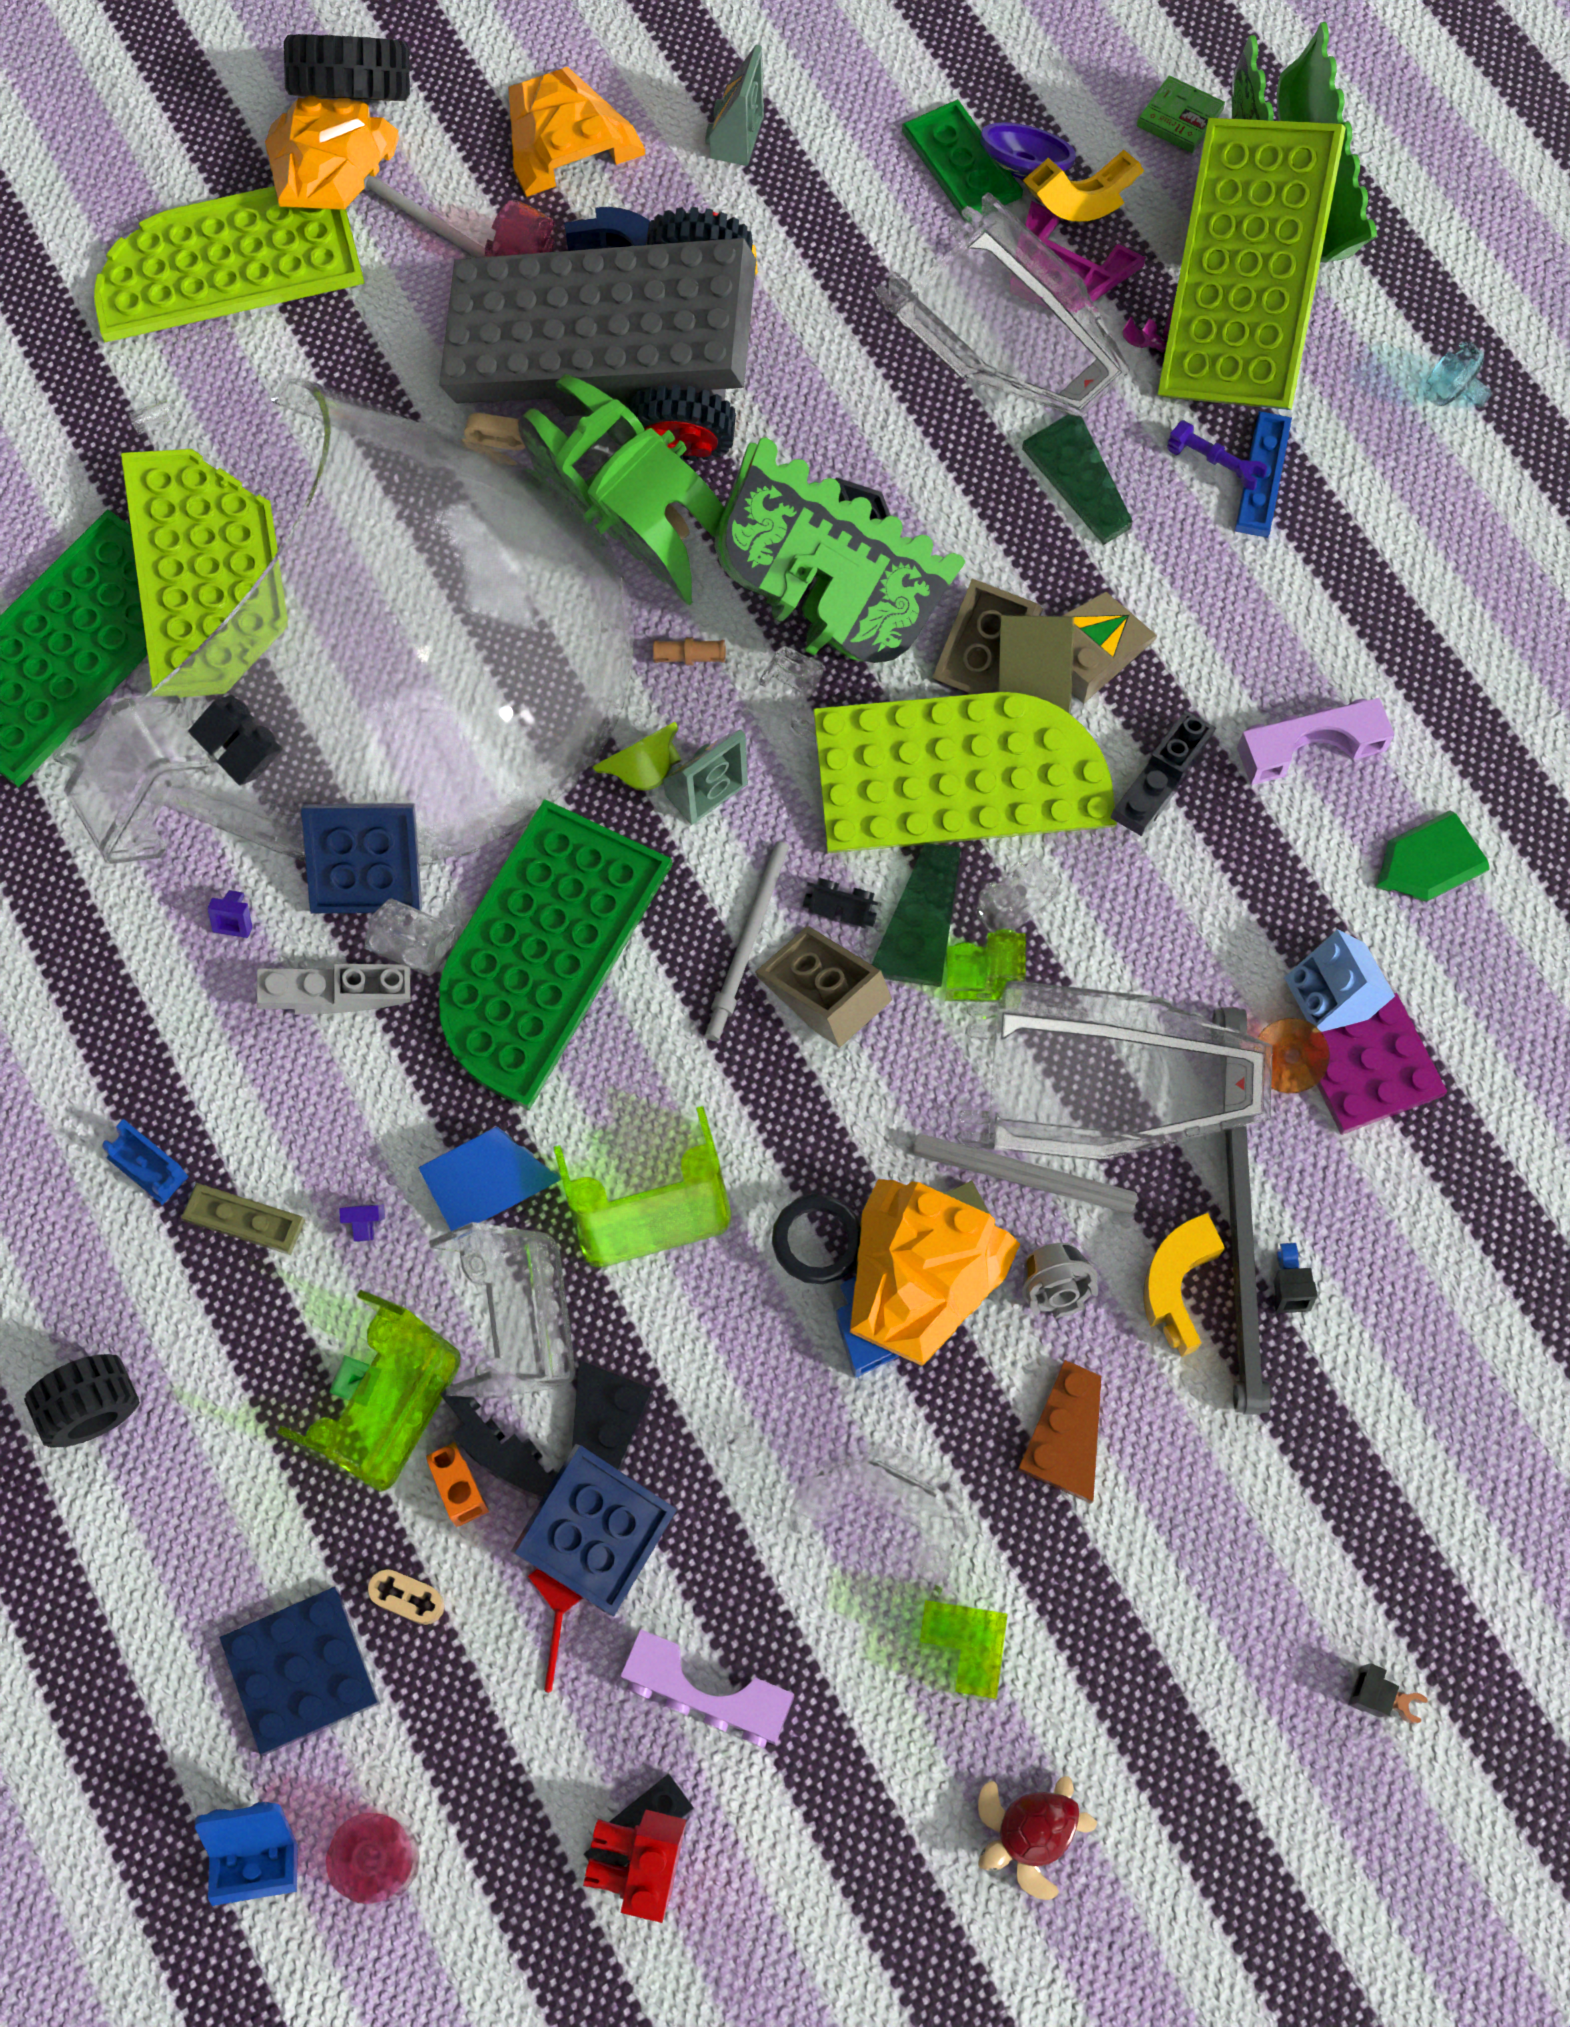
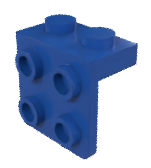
[195,1802,298,1906]

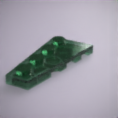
[1022,410,1133,545]
[871,843,961,987]

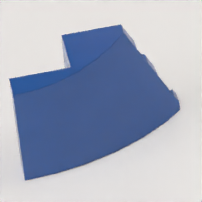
[418,1126,562,1236]

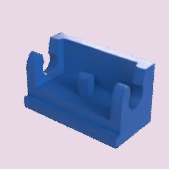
[102,1119,189,1205]

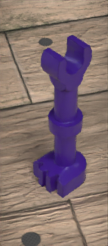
[1167,420,1267,490]

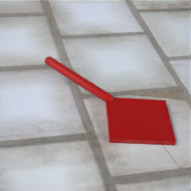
[528,1569,583,1693]

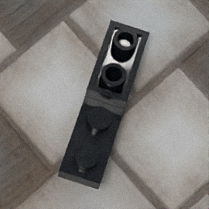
[1110,710,1216,836]
[440,1384,558,1501]

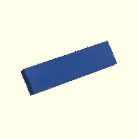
[1234,411,1292,538]

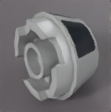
[1022,1243,1098,1318]

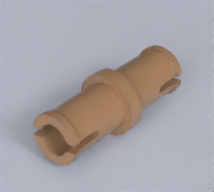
[653,637,726,666]

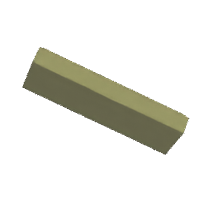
[181,1183,305,1255]

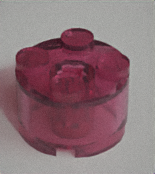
[485,199,555,257]
[326,1813,420,1904]

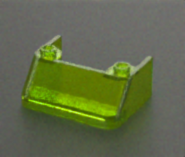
[553,1106,732,1268]
[277,1289,461,1492]

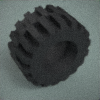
[24,1354,140,1448]

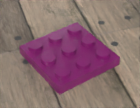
[1292,993,1447,1135]

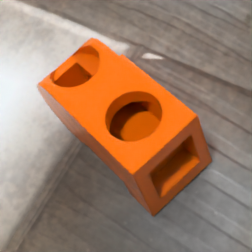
[426,1442,490,1528]

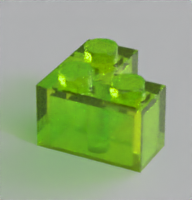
[945,929,1026,1003]
[917,1600,1008,1703]

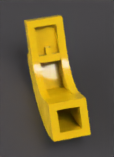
[1023,149,1144,222]
[1143,1213,1225,1357]

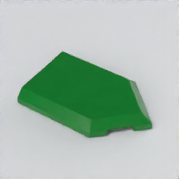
[1376,810,1490,902]

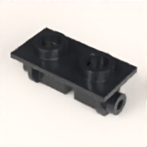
[802,877,881,929]

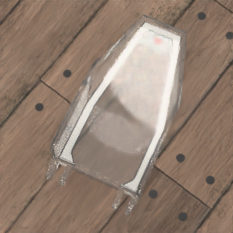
[875,192,1130,418]
[957,981,1273,1161]

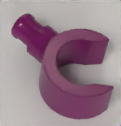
[1122,317,1167,353]

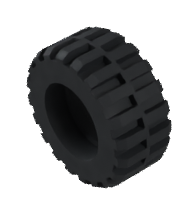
[284,34,410,101]

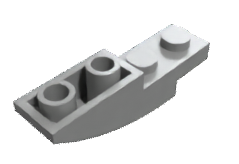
[257,964,411,1015]

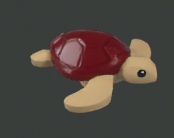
[978,1776,1097,1900]

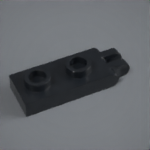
[583,1773,695,1866]

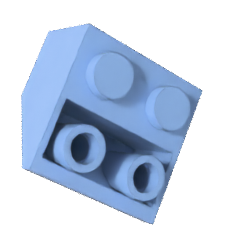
[1284,929,1395,1033]

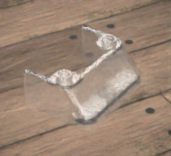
[429,1222,575,1399]

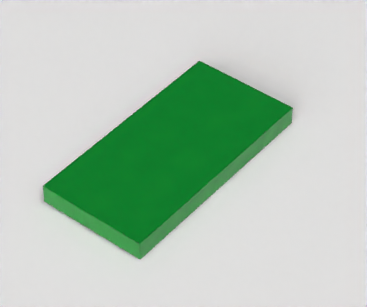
[902,99,1023,223]

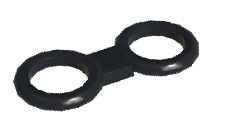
[771,1194,861,1285]

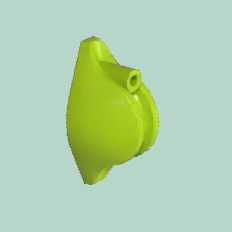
[592,722,682,791]

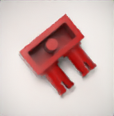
[583,1810,687,1923]

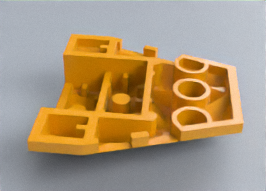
[508,66,646,197]
[265,96,399,210]
[849,1179,1020,1366]

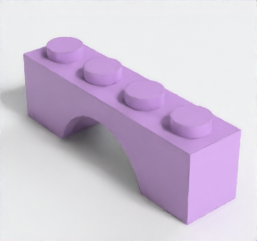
[1237,698,1395,785]
[620,1629,794,1749]

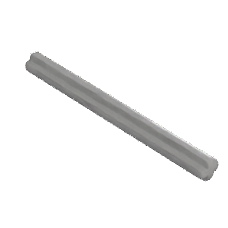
[912,1134,1137,1214]

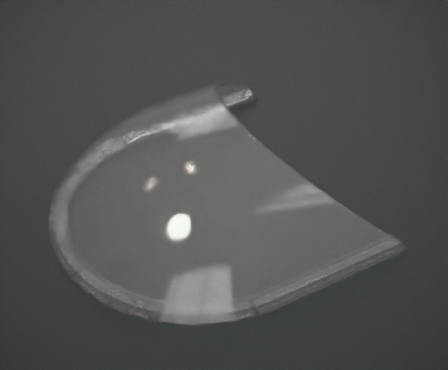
[53,373,635,867]

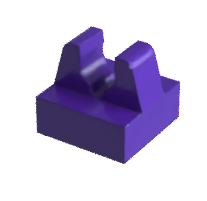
[207,890,253,938]
[339,1204,385,1242]

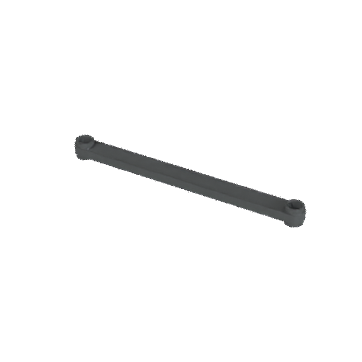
[1212,1007,1271,1415]

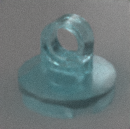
[1423,341,1493,408]

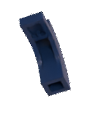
[564,207,650,251]

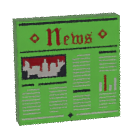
[1137,75,1225,153]

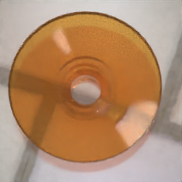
[1253,1018,1330,1094]

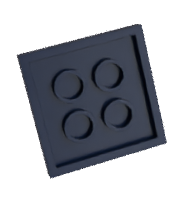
[301,803,422,914]
[510,1444,677,1617]
[219,1587,380,1756]

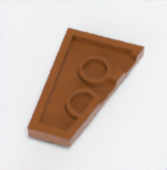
[1018,1360,1102,1504]

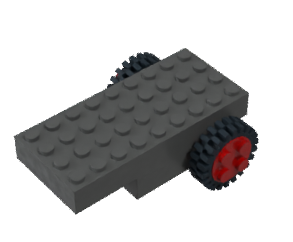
[439,207,756,461]

